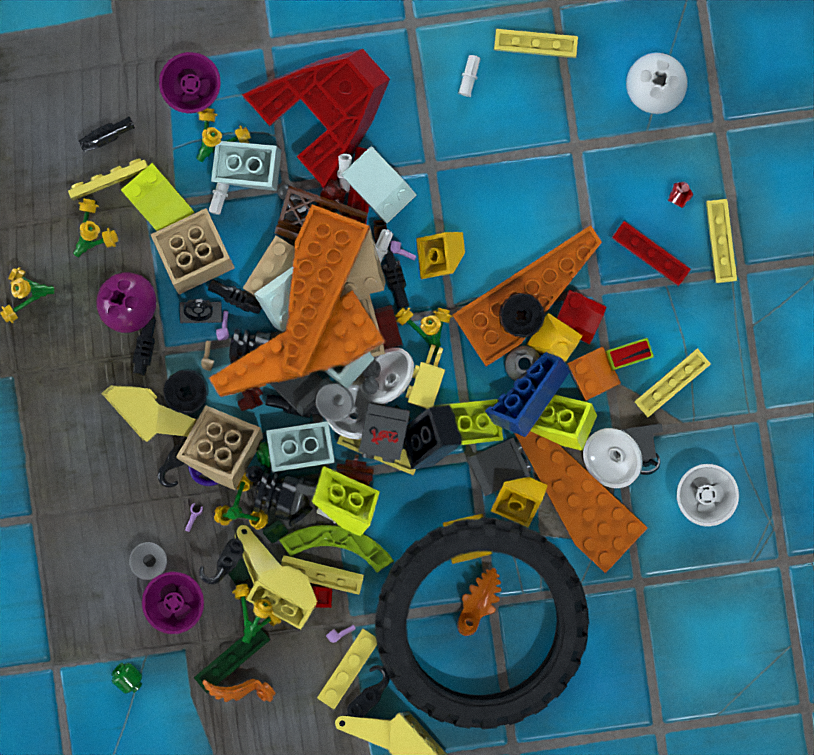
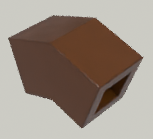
[373,220,387,244]

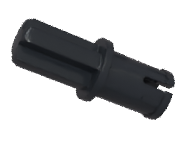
[245,466,264,483]

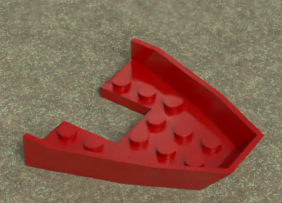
[242,49,390,190]

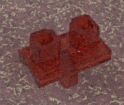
[315,179,347,213]
[237,386,263,411]
[336,454,374,486]

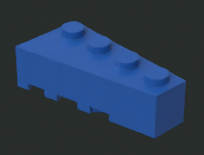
[485,352,570,437]

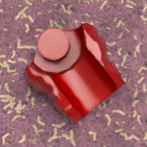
[668,182,693,208]

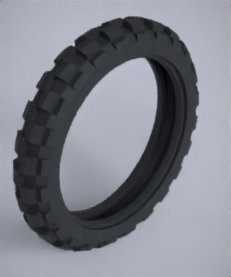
[375,518,589,729]

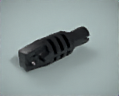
[78,116,135,152]
[382,252,409,309]
[208,279,262,314]
[132,319,156,376]
[265,394,321,418]

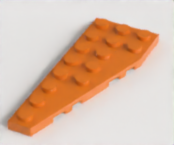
[283,205,370,378]
[452,225,602,367]
[209,290,385,397]
[514,431,647,573]

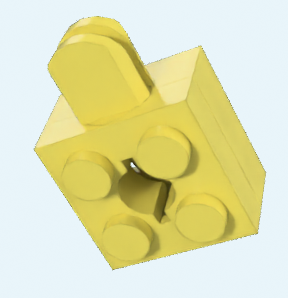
[405,345,445,409]

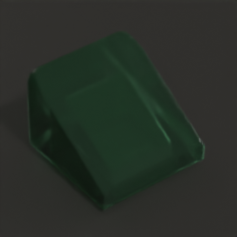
[263,520,288,543]
[228,558,251,586]

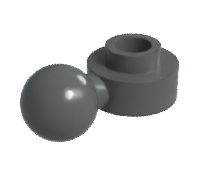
[278,184,307,217]
[362,359,381,395]

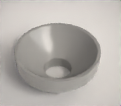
[505,346,541,381]
[316,383,354,421]
[129,542,167,580]

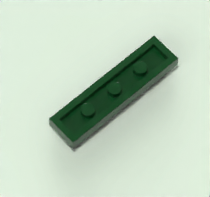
[194,628,271,693]

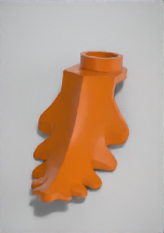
[457,568,501,636]
[202,679,276,702]

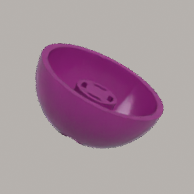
[159,52,221,114]
[96,272,156,333]
[142,572,204,634]

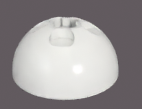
[626,53,688,114]
[677,464,739,526]

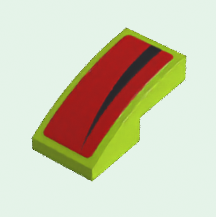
[605,338,654,371]

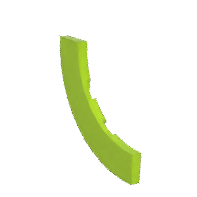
[279,525,394,573]

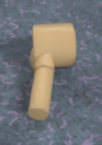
[201,341,214,371]

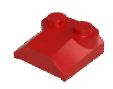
[557,290,607,345]

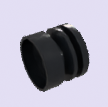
[499,293,545,338]
[229,328,271,364]
[163,369,209,414]
[254,469,299,521]

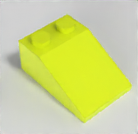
[121,163,195,231]
[530,395,597,451]
[433,399,503,445]
[312,467,380,536]

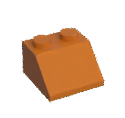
[566,346,621,401]

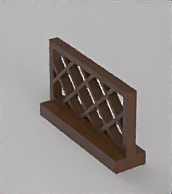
[274,186,368,240]

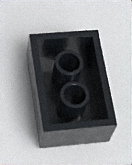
[403,405,463,469]

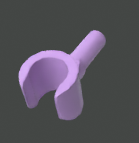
[389,241,416,260]
[216,311,229,341]
[185,503,203,532]
[326,625,356,643]

